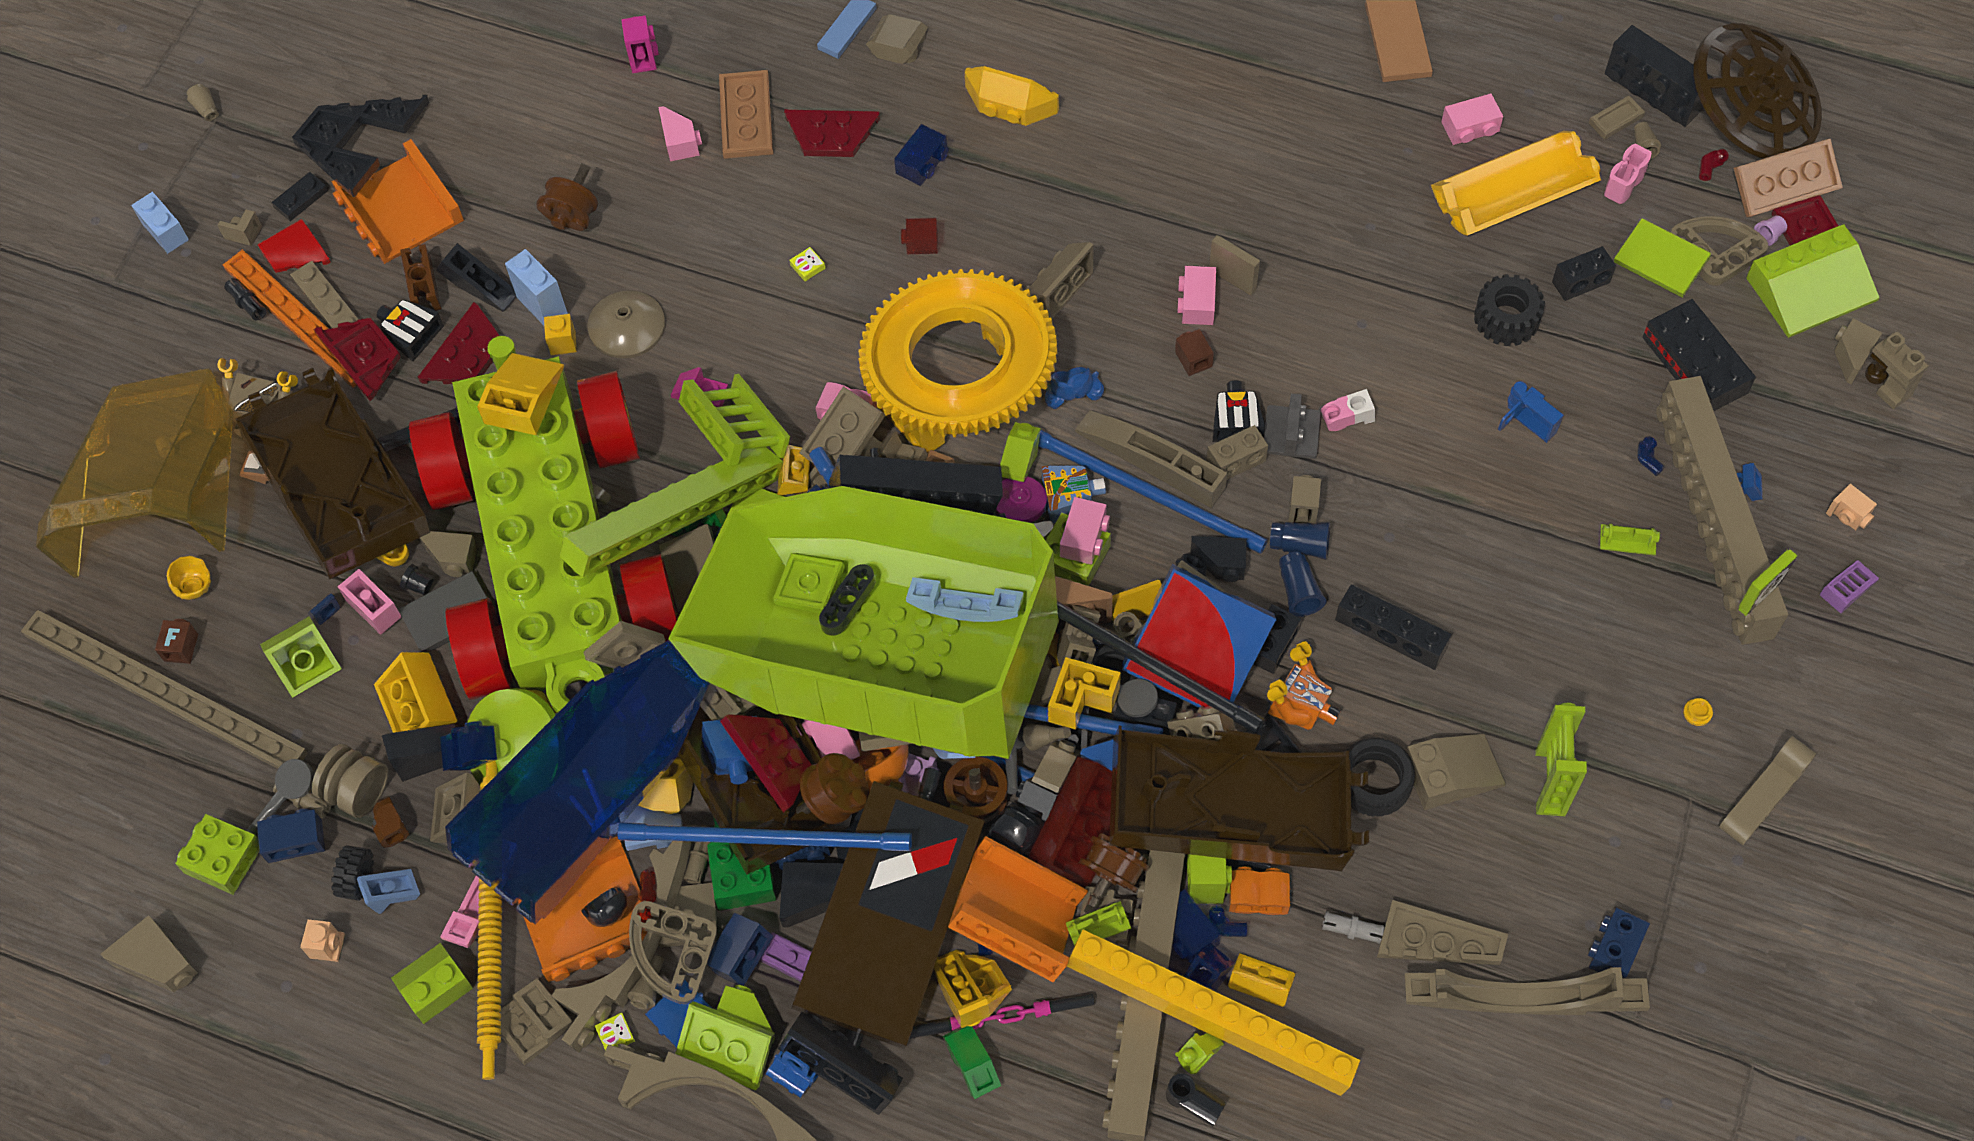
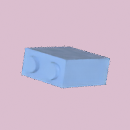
[505,249,568,325]

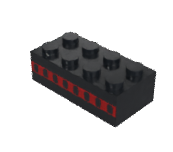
[1642,299,1756,411]

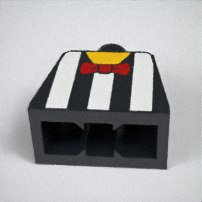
[377,300,444,362]
[1212,380,1265,442]

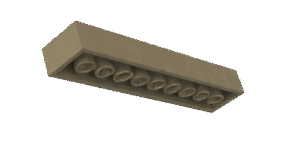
[1656,376,1788,645]

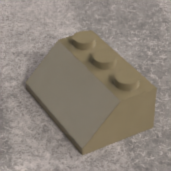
[1023,242,1094,319]

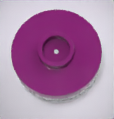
[993,477,1047,524]

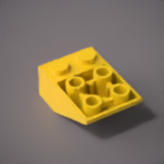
[477,353,564,435]

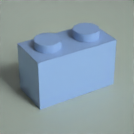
[131,191,189,254]

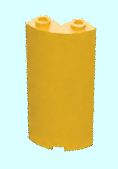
[1431,131,1601,236]

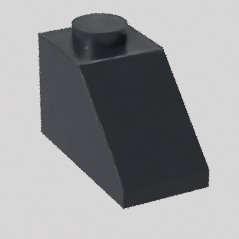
[1190,536,1247,582]

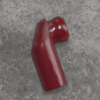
[1699,149,1729,181]

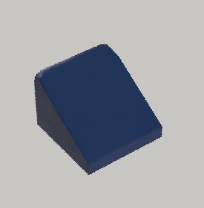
[308,593,341,625]

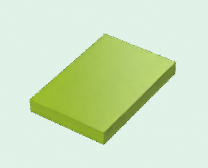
[1614,218,1711,298]
[675,1001,775,1091]

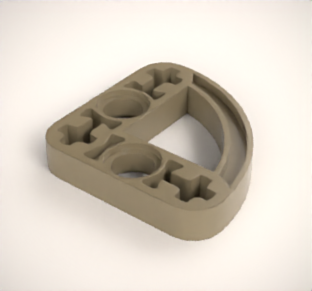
[1671,216,1768,286]
[629,901,716,1004]

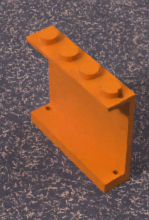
[331,139,464,264]
[509,836,651,982]
[948,836,1088,982]

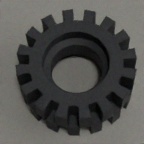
[331,845,374,901]

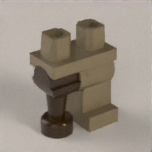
[1865,332,1929,410]

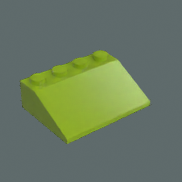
[1746,224,1879,338]

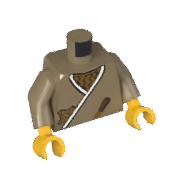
[217,358,298,437]

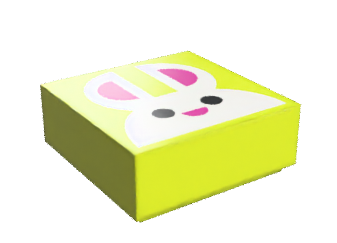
[789,247,826,281]
[595,1013,635,1051]

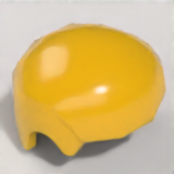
[167,556,211,600]

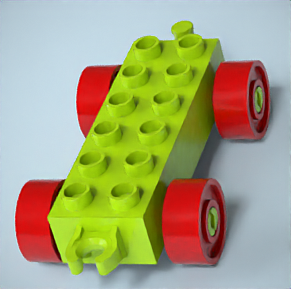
[409,336,678,719]

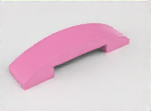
[440,839,519,948]

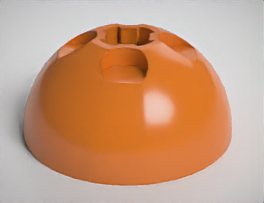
[852,738,909,793]

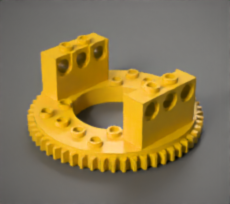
[858,269,1057,453]

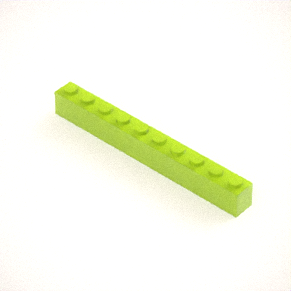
[559,447,783,577]

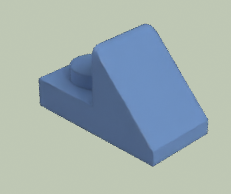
[357,869,420,914]

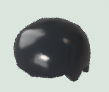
[581,888,628,927]

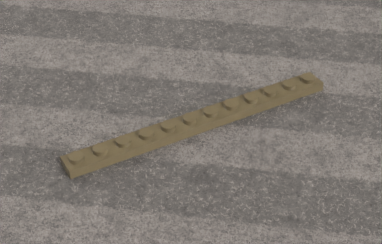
[20,610,308,769]

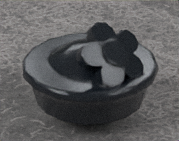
[1175,553,1207,577]

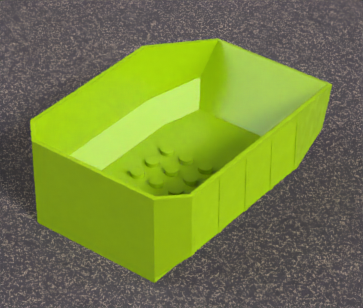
[669,486,1059,759]

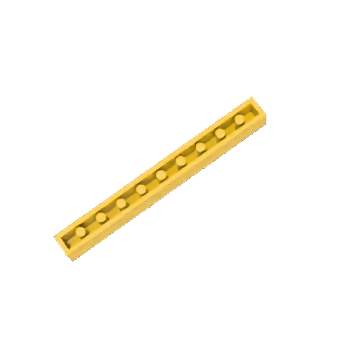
[1067,930,1360,1096]

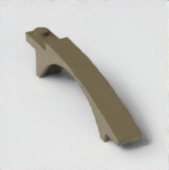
[551,841,691,1053]
[1404,967,1650,1015]
[604,1044,817,1141]

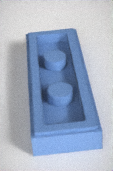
[817,0,877,59]

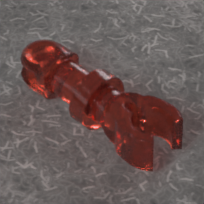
[638,869,656,923]

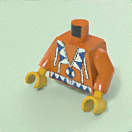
[1267,641,1341,730]

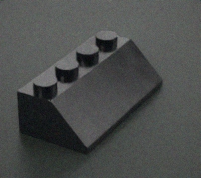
[778,1011,903,1115]

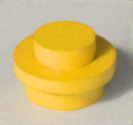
[1683,698,1713,726]

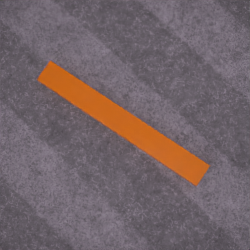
[223,249,356,388]

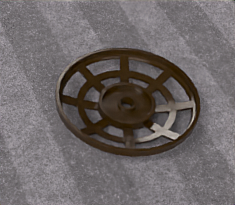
[1694,23,1822,159]

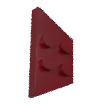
[784,109,880,157]
[418,302,500,384]
[313,318,401,401]
[720,714,811,813]

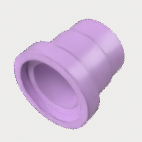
[1754,215,1787,246]

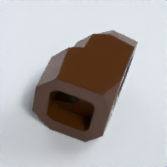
[372,796,409,848]

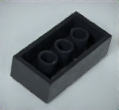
[1604,25,1714,127]

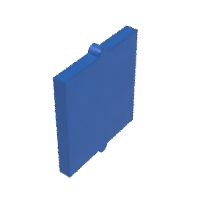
[645,980,713,1048]

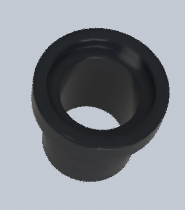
[400,564,434,595]

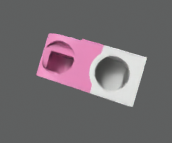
[1321,389,1375,431]

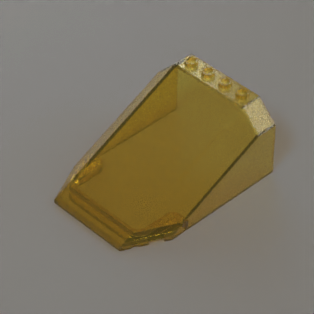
[36,368,233,578]

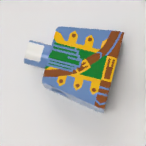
[1041,466,1106,523]

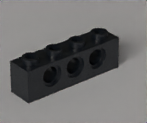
[1335,584,1452,670]

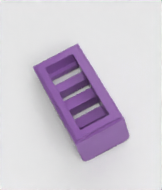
[1820,560,1879,613]

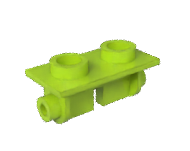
[1600,523,1660,555]
[1066,901,1131,946]

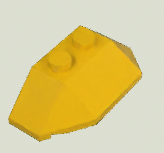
[965,66,1059,126]
[933,950,1012,1028]

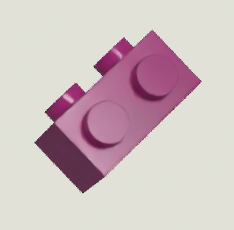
[621,15,659,74]

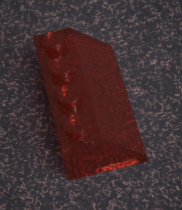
[1028,757,1112,889]

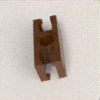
[400,244,441,311]

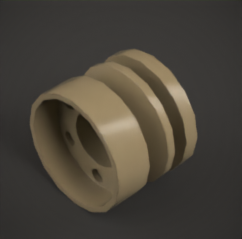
[312,744,388,818]

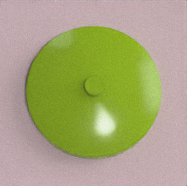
[464,688,565,803]

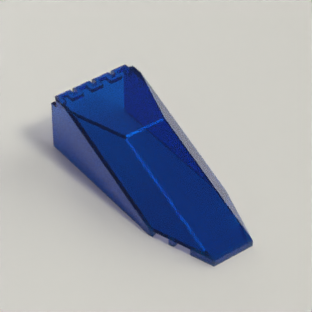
[445,640,710,925]

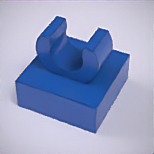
[1737,463,1762,501]

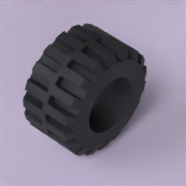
[1474,274,1545,346]

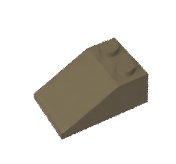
[1406,734,1506,810]

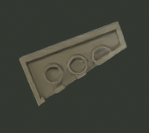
[1377,900,1508,965]

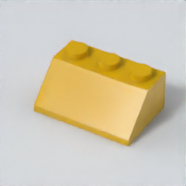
[374,652,457,733]

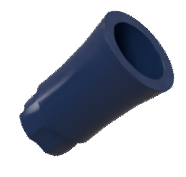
[1270,522,1330,560]
[1279,551,1326,617]

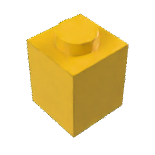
[544,314,577,355]

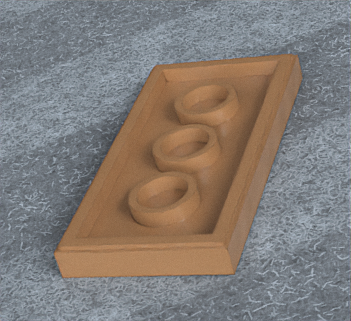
[1365,0,1433,82]
[719,70,773,159]
[1734,139,1843,217]

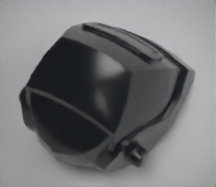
[986,802,1050,858]

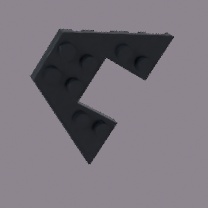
[292,95,430,197]

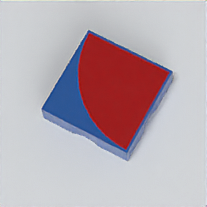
[1122,564,1276,708]

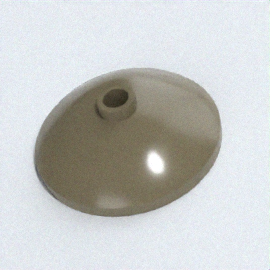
[588,290,665,358]

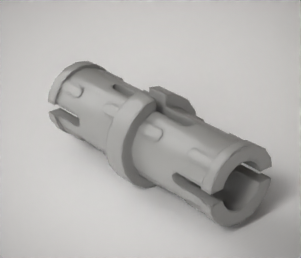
[1322,911,1384,944]

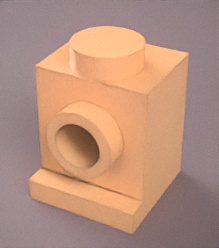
[1826,484,1877,531]
[300,920,345,962]

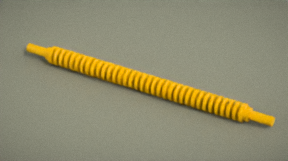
[477,750,503,1080]

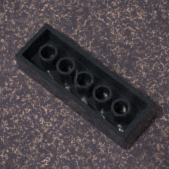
[829,454,1003,515]

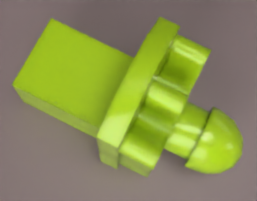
[1175,1033,1224,1075]

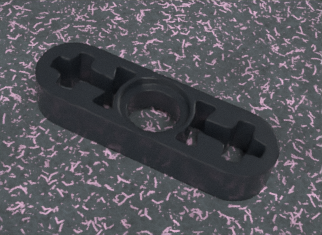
[819,564,876,636]

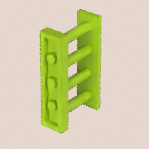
[679,374,790,466]
[1535,703,1587,816]

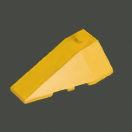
[569,757,693,814]

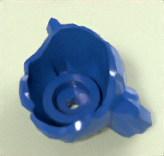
[1043,367,1104,409]

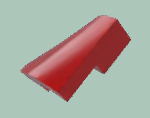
[258,219,331,273]

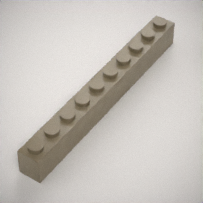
[1102,850,1185,1141]

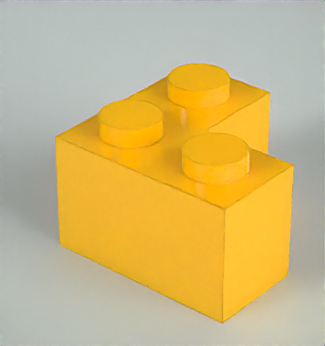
[1048,657,1121,730]

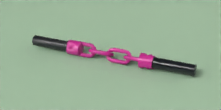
[909,994,1095,1039]

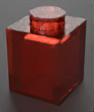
[901,218,938,254]

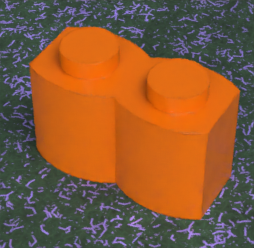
[1229,867,1290,915]

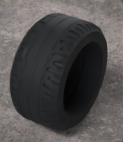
[1346,737,1415,817]

